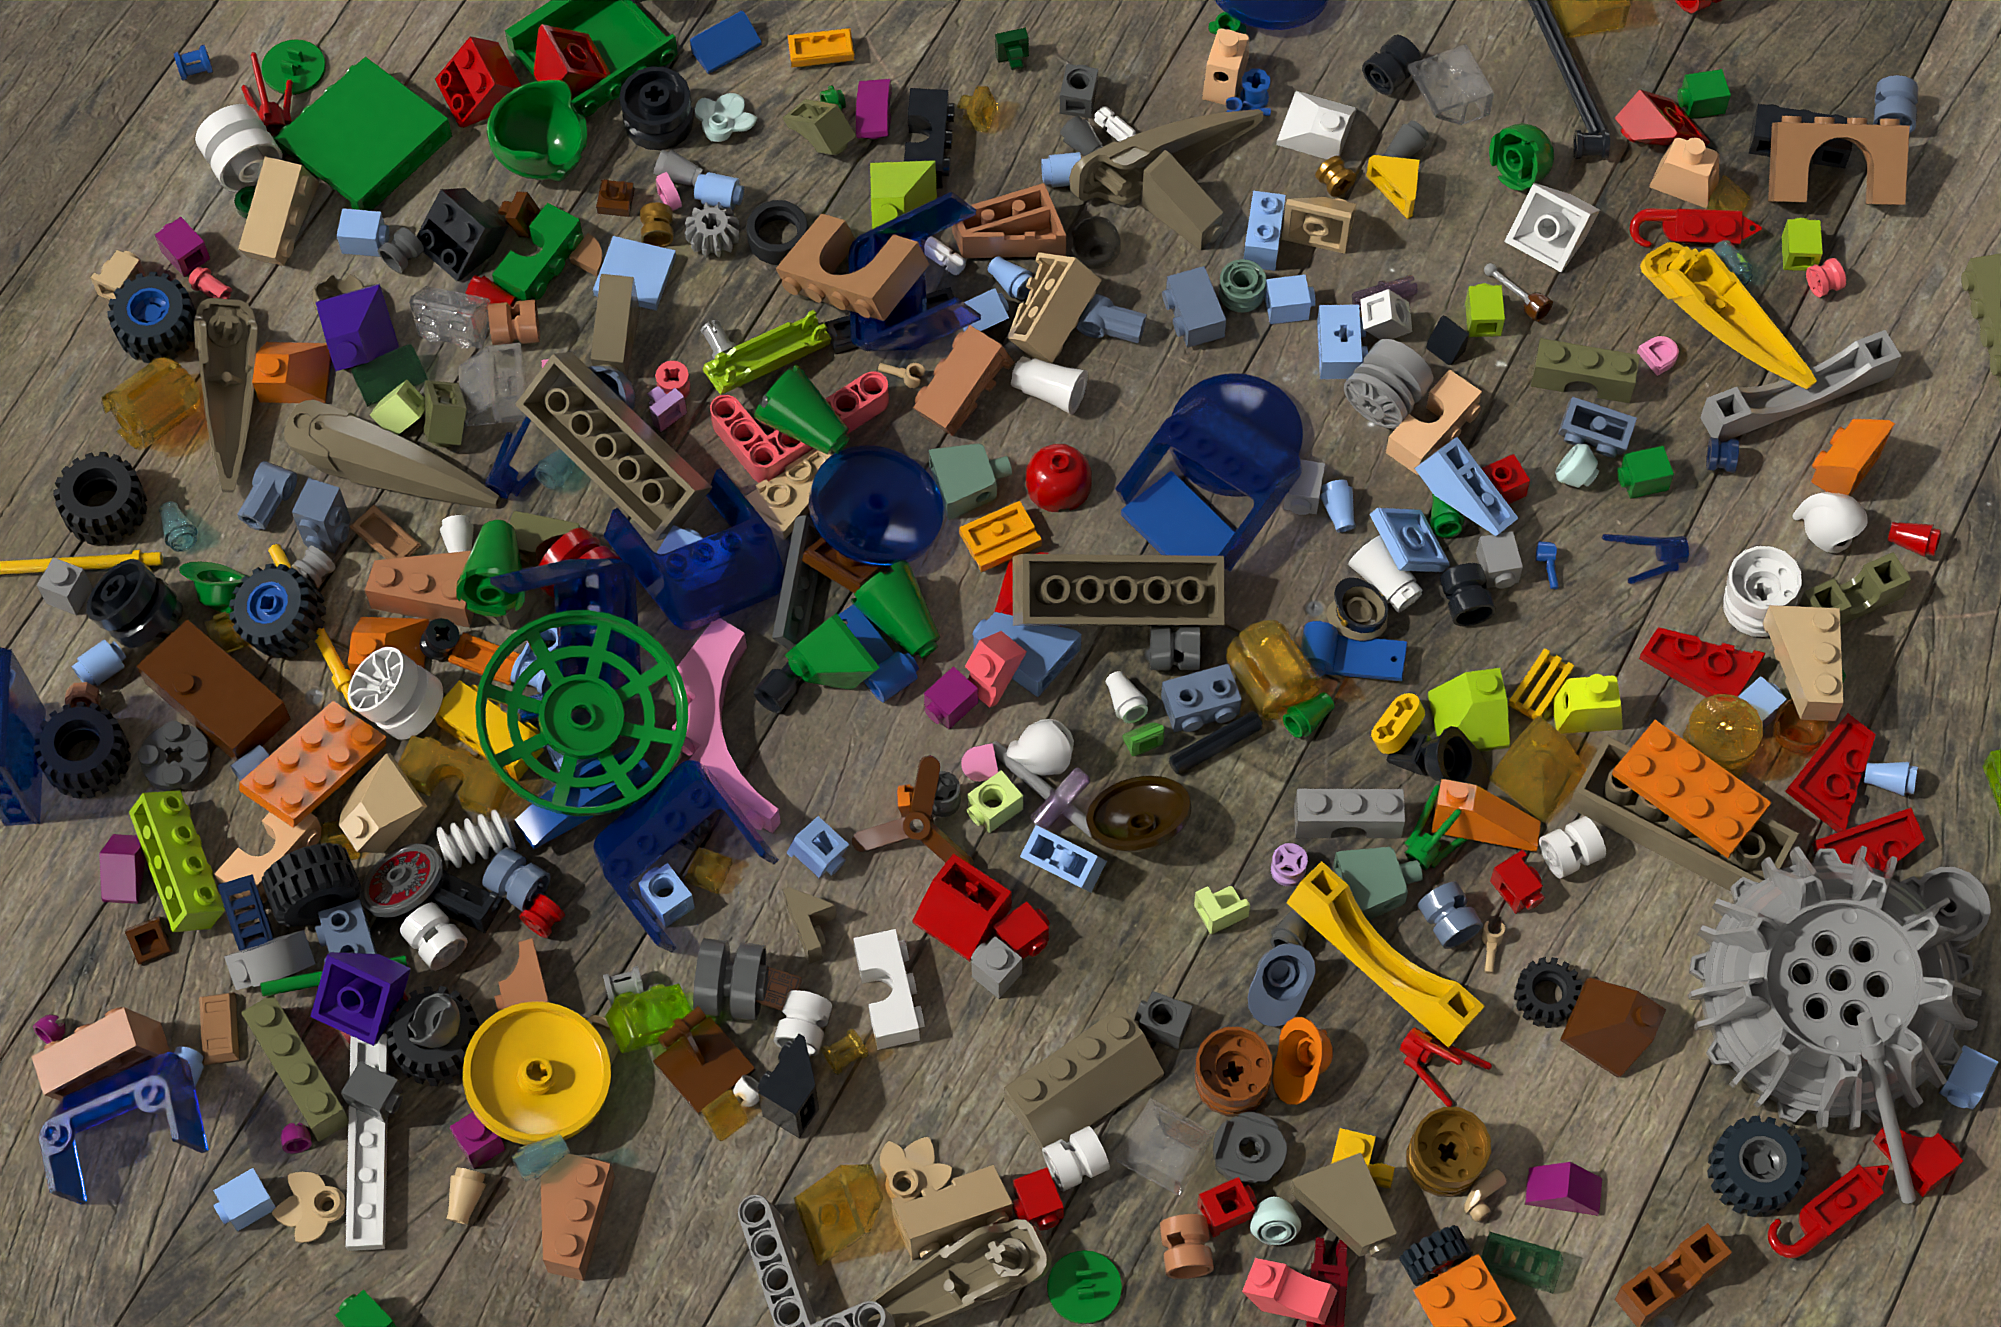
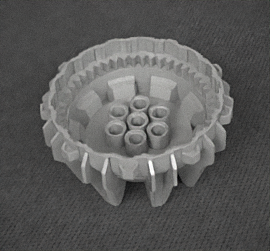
[1688,846,1982,1130]

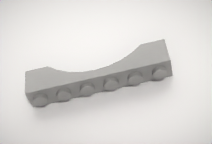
[1700,330,1902,442]

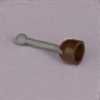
[1484,263,1553,322]

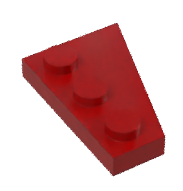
[1639,627,1766,710]
[1785,713,1876,833]
[1811,808,1925,872]

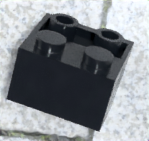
[416,188,509,281]
[757,1034,819,1138]

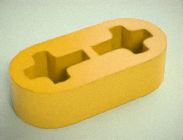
[1371,693,1425,754]

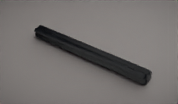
[1528,0,1608,133]

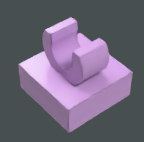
[647,386,687,432]

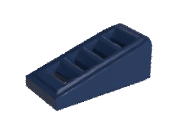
[218,874,275,951]

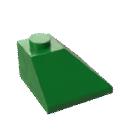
[785,613,880,690]

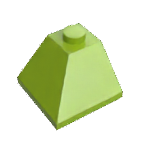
[870,160,938,231]
[1427,668,1510,752]

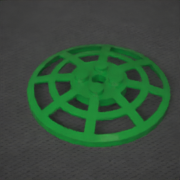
[475,610,689,816]

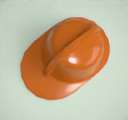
[1272,1017,1333,1105]

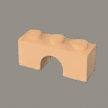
[1386,369,1482,475]
[215,812,323,909]

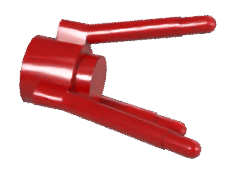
[241,52,293,136]
[1399,1027,1492,1107]

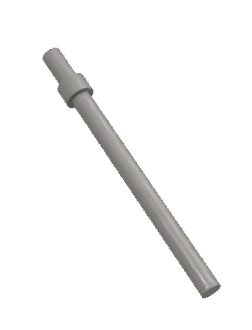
[1857,1012,1916,1204]

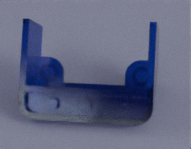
[39,1052,209,1204]

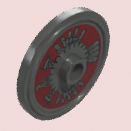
[360,844,443,918]

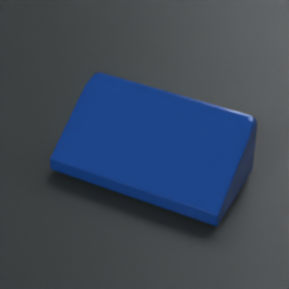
[690,10,762,74]

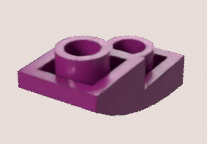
[856,79,892,139]

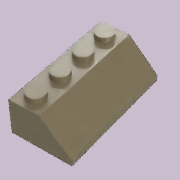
[1004,1005,1164,1150]

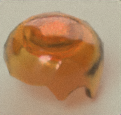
[1773,699,1829,753]

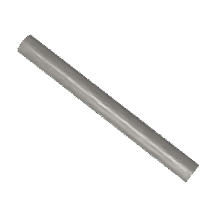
[993,741,1092,839]

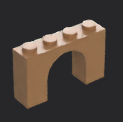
[1768,116,1910,205]
[776,213,930,321]

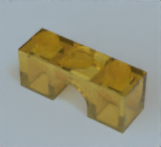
[398,735,510,819]

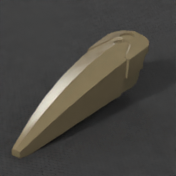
[1069,109,1263,205]
[194,298,259,492]
[284,399,501,508]
[867,1219,1052,1327]

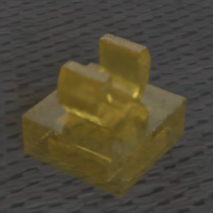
[957,86,998,132]
[204,611,250,653]
[685,847,732,894]

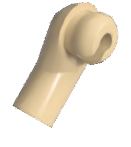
[1464,1169,1506,1222]

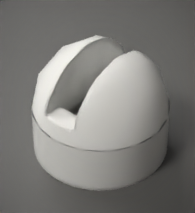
[733,1075,760,1107]

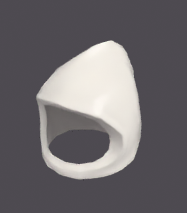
[1792,492,1868,553]
[1006,719,1074,776]

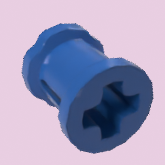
[174,44,213,81]
[1240,68,1270,108]

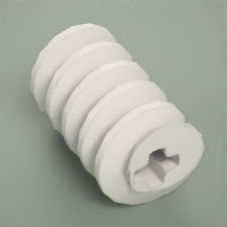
[437,810,516,868]

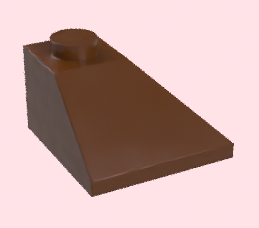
[1560,978,1666,1077]

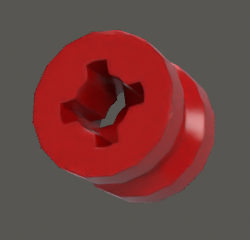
[519,894,565,938]

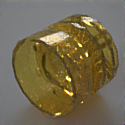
[1682,694,1763,779]

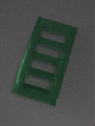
[1481,1231,1564,1294]

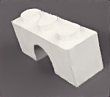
[853,929,925,1050]

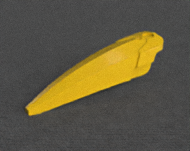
[1640,242,1817,389]

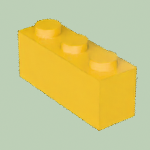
[435,680,544,781]

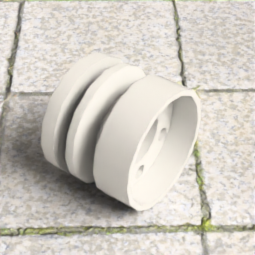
[1723,546,1802,637]

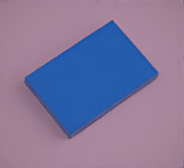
[1121,471,1240,556]

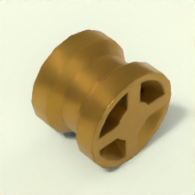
[1315,155,1356,197]

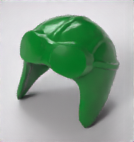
[487,80,587,182]

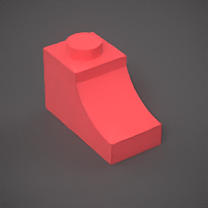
[965,631,1027,708]
[1242,1258,1337,1324]

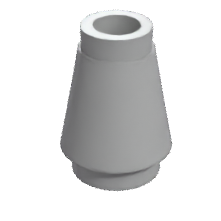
[653,150,704,187]

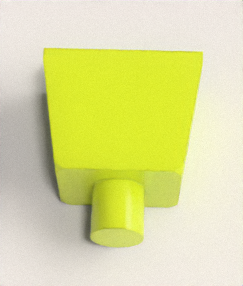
[1552,674,1623,734]

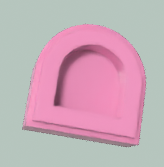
[656,172,682,211]
[1637,336,1679,376]
[961,743,998,782]

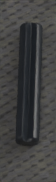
[1169,711,1263,774]

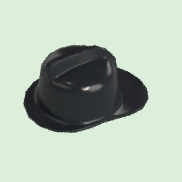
[1420,726,1489,791]

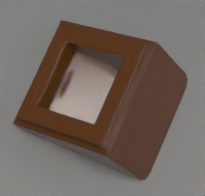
[125,916,172,965]

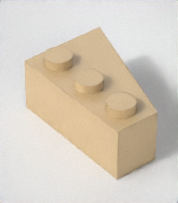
[238,156,320,266]
[1007,252,1101,363]
[891,1165,1013,1260]

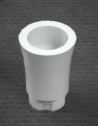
[1011,356,1088,415]
[1348,535,1423,612]

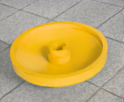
[462,1002,611,1146]

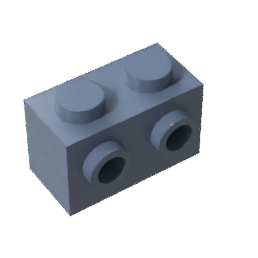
[1162,266,1226,348]
[1558,397,1637,458]
[292,478,351,554]
[1161,664,1242,733]
[315,899,377,961]

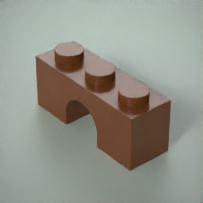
[1614,1223,1732,1327]

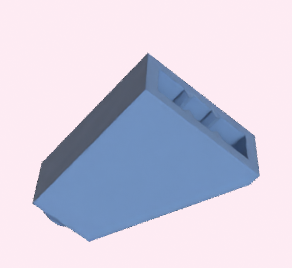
[973,612,1081,697]

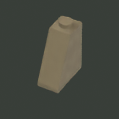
[1142,150,1223,250]
[591,274,640,377]
[1290,1153,1397,1257]

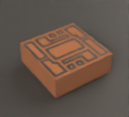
[756,967,802,1011]

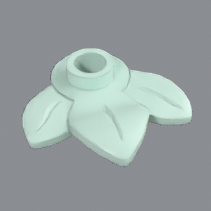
[695,93,757,142]

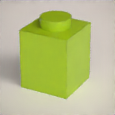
[1781,218,1823,271]
[1465,283,1505,337]

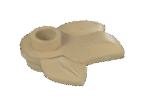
[880,1137,952,1202]
[272,1172,346,1243]

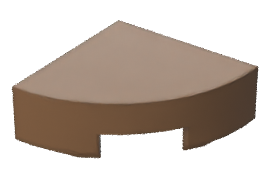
[570,233,603,277]

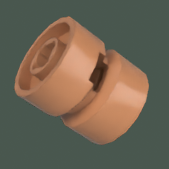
[488,300,540,347]
[1160,1214,1214,1279]

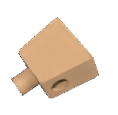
[1202,28,1249,105]
[1649,138,1719,209]

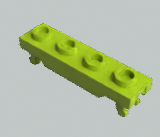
[703,310,831,395]

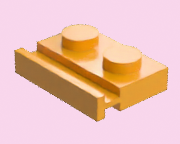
[959,501,1042,572]

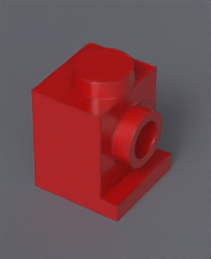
[1490,849,1545,914]
[1197,1177,1258,1238]

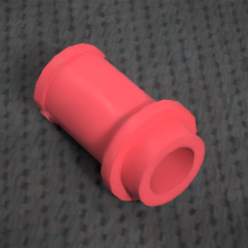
[188,267,232,299]

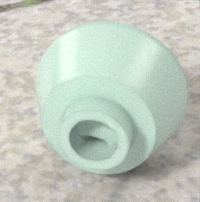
[1555,444,1599,488]
[1250,1197,1301,1245]

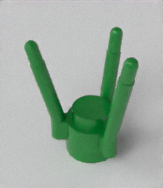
[1404,785,1468,871]

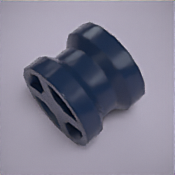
[1706,437,1739,473]

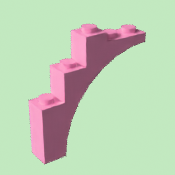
[669,616,781,834]

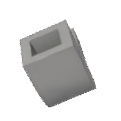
[224,930,315,990]

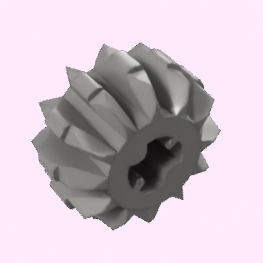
[685,202,740,258]

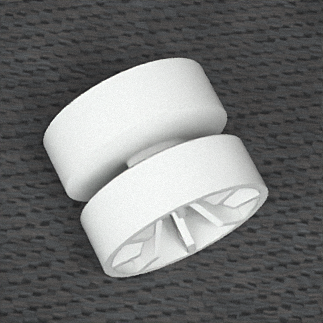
[195,104,282,192]
[348,647,443,740]

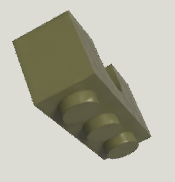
[1530,338,1640,404]
[1798,552,1911,626]

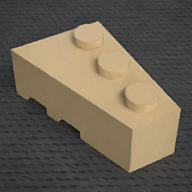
[1762,605,1843,721]

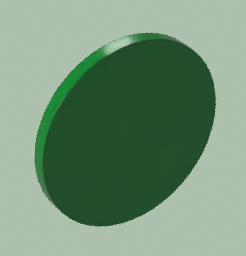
[261,39,326,95]
[1047,1250,1122,1324]

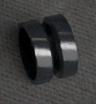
[619,66,694,151]
[86,559,177,648]

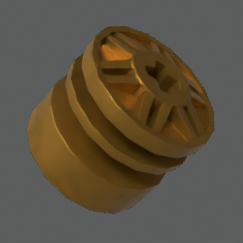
[1406,1107,1491,1197]

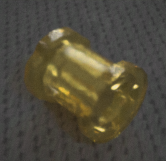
[821,1028,869,1075]

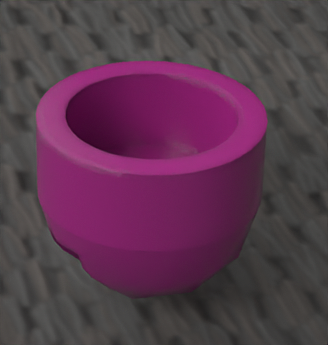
[33,1014,65,1044]
[281,1123,312,1154]

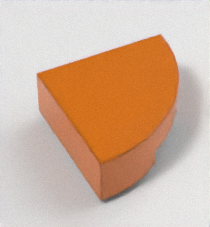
[897,784,914,818]

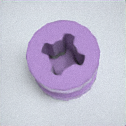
[1271,843,1308,886]

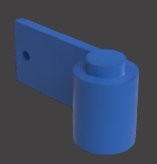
[838,605,919,703]
[1298,621,1408,681]

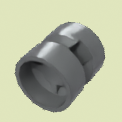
[1150,626,1200,670]

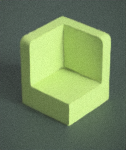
[370,380,425,435]
[1194,886,1250,935]

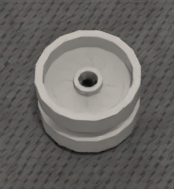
[1920,867,1991,952]

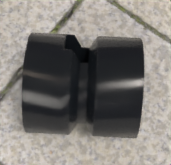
[1362,34,1423,95]
[1440,563,1496,626]

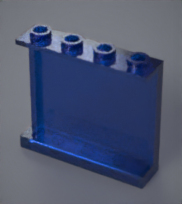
[0,647,46,826]

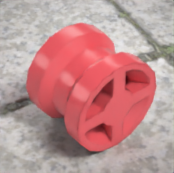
[1806,258,1846,298]
[655,361,691,399]

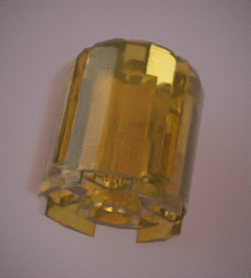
[101,358,200,449]
[1226,620,1322,721]

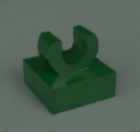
[995,27,1029,70]

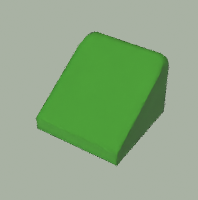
[1122,722,1164,756]

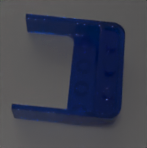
[849,192,981,352]
[1115,397,1302,572]
[603,468,785,630]
[490,558,642,721]
[593,760,779,953]

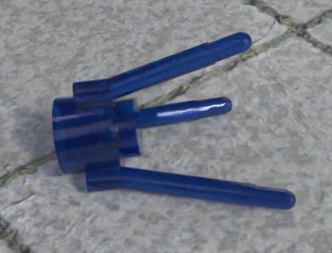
[485,416,550,499]
[1602,534,1689,584]

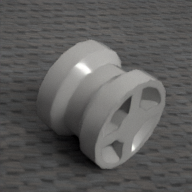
[291,546,336,588]

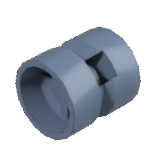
[1873,75,1918,134]
[482,847,551,911]
[1418,881,1483,949]

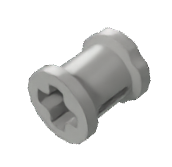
[603,966,646,1006]

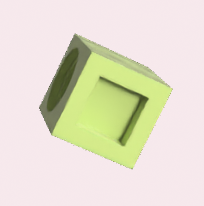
[967,770,1023,833]

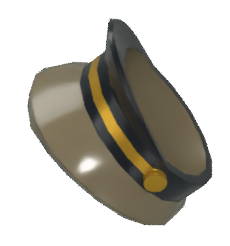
[1327,577,1388,641]

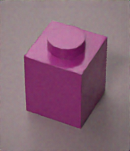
[155,217,210,277]
[924,666,978,729]
[449,1112,505,1169]

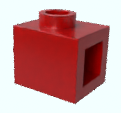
[1481,454,1530,504]
[993,901,1050,960]
[1012,1167,1064,1231]

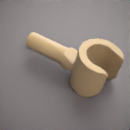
[878,363,925,388]
[1481,921,1505,974]

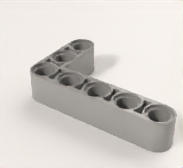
[738,1195,895,1327]

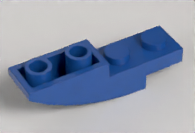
[514,746,653,849]

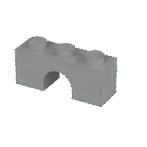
[1294,789,1405,838]

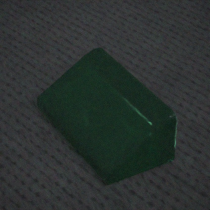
[351,344,428,407]

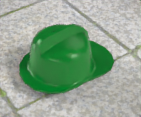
[179,561,250,614]

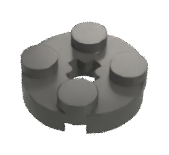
[138,721,211,791]
[1213,1112,1287,1187]

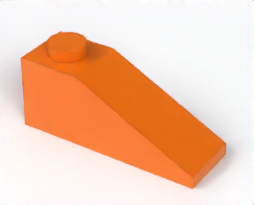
[1431,779,1541,852]

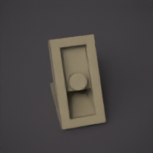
[782,887,837,964]

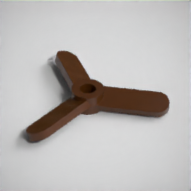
[852,755,974,866]

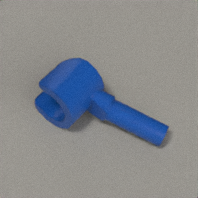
[1226,97,1271,116]
[1535,541,1559,589]

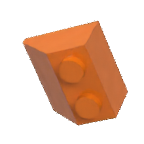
[1811,419,1895,496]

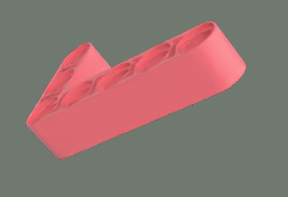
[710,371,889,483]

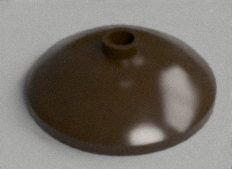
[1086,776,1192,852]

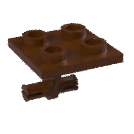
[653,1006,755,1115]

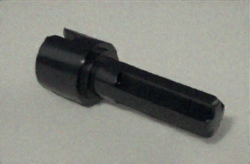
[753,662,801,713]

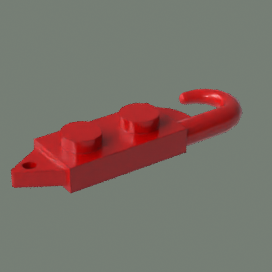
[1629,208,1762,247]
[1768,1164,1889,1258]

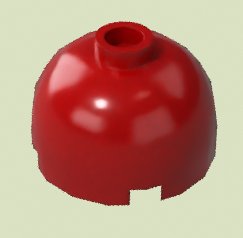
[1026,444,1092,512]

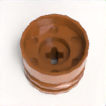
[1195,1027,1272,1116]

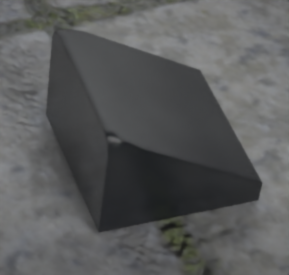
[1426,315,1469,365]
[1386,733,1431,776]

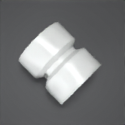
[1539,816,1606,878]
[400,902,468,971]
[774,990,832,1056]
[1042,1126,1110,1192]

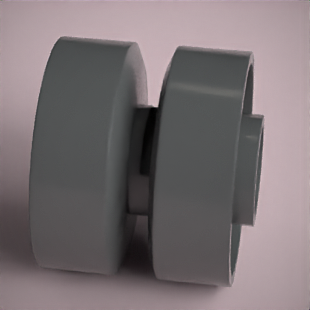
[693,938,769,1021]

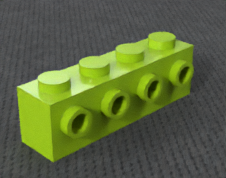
[129,790,225,932]

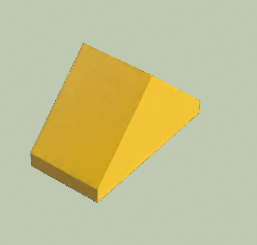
[1366,155,1420,219]

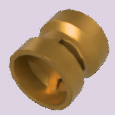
[640,202,673,247]

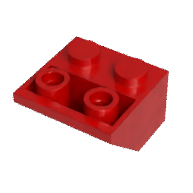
[435,36,522,128]
[912,853,1012,962]

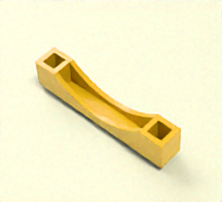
[1286,861,1485,1048]

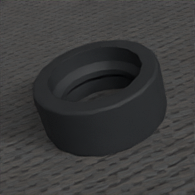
[746,200,809,265]

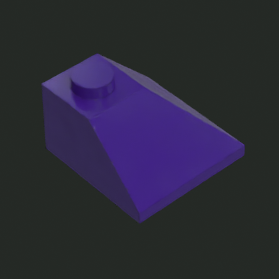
[315,283,399,372]
[310,952,411,1046]

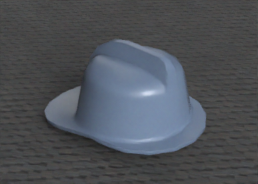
[1247,943,1315,1027]

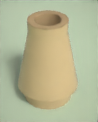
[446,1167,486,1225]

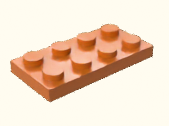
[239,701,387,828]
[1612,720,1772,858]

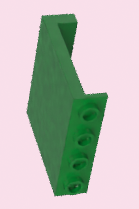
[505,0,678,117]
[274,56,453,211]

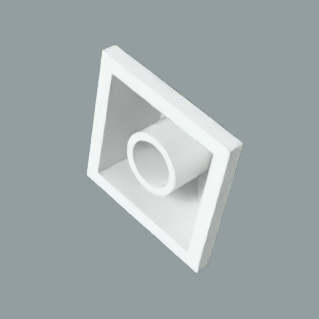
[1276,91,1357,159]
[1504,183,1600,272]

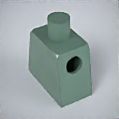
[929,443,1012,520]
[1333,847,1423,920]

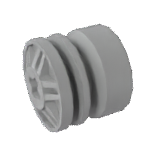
[1344,339,1434,428]

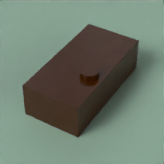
[137,619,291,761]

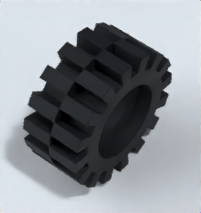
[1514,957,1582,1028]

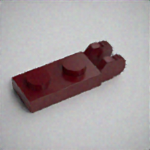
[1305,1237,1349,1327]

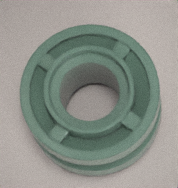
[1219,259,1266,312]

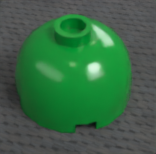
[1489,123,1554,191]

